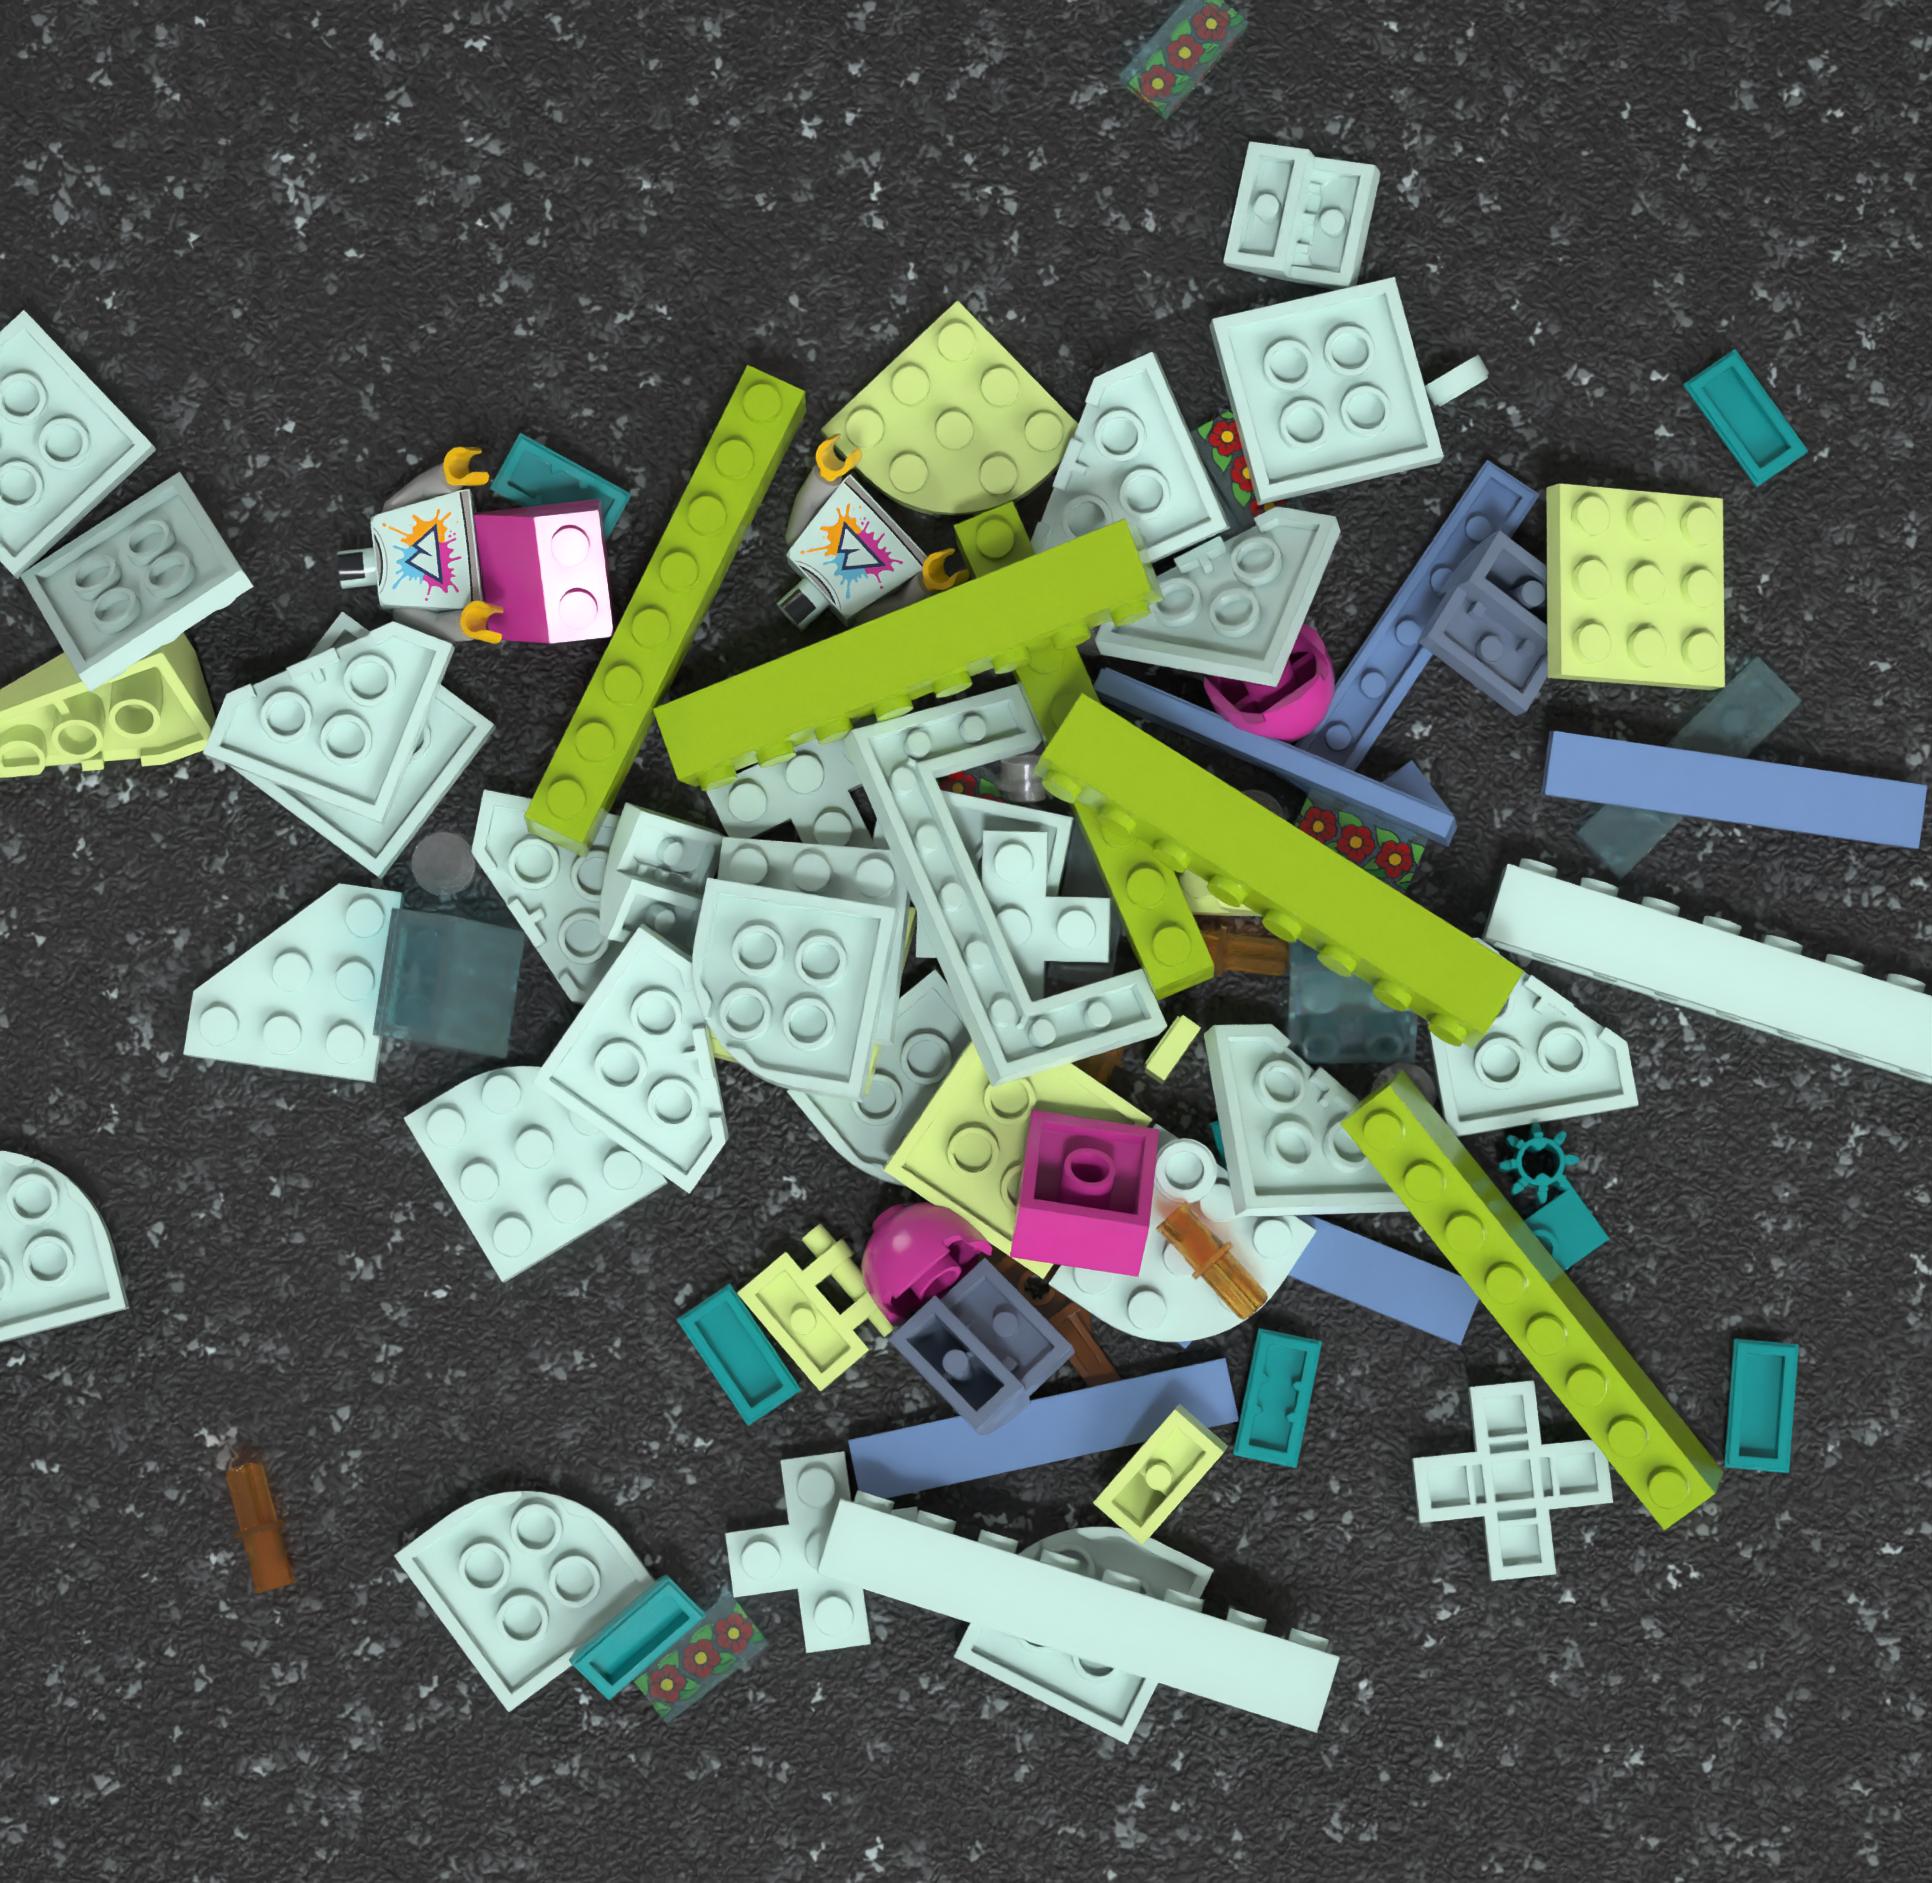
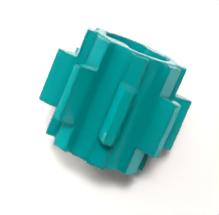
[1497,1123,1579,1204]

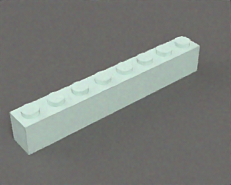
[1481,858,1932,1084]
[817,1490,1340,1733]

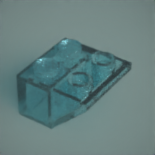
[372,908,526,1059]
[1285,939,1417,1064]

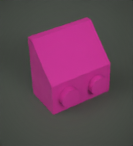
[474,499,616,643]
[1010,1110,1159,1277]

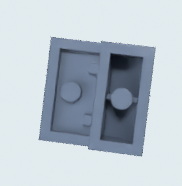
[1417,530,1548,716]
[888,1258,1075,1435]

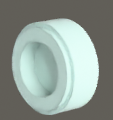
[1425,354,1490,407]
[1154,1138,1217,1204]

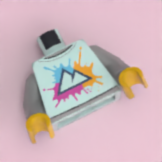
[776,433,969,631]
[337,447,504,644]

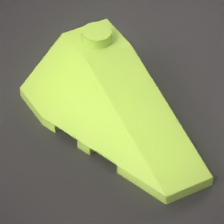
[0,632,216,778]

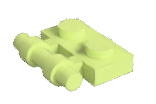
[737,1223,898,1392]

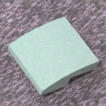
[1223,141,1381,290]
[600,802,727,957]

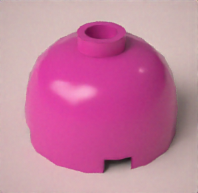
[1204,623,1335,744]
[861,1202,992,1327]

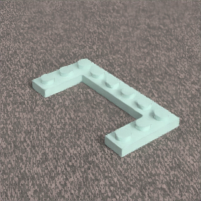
[844,684,1167,1087]

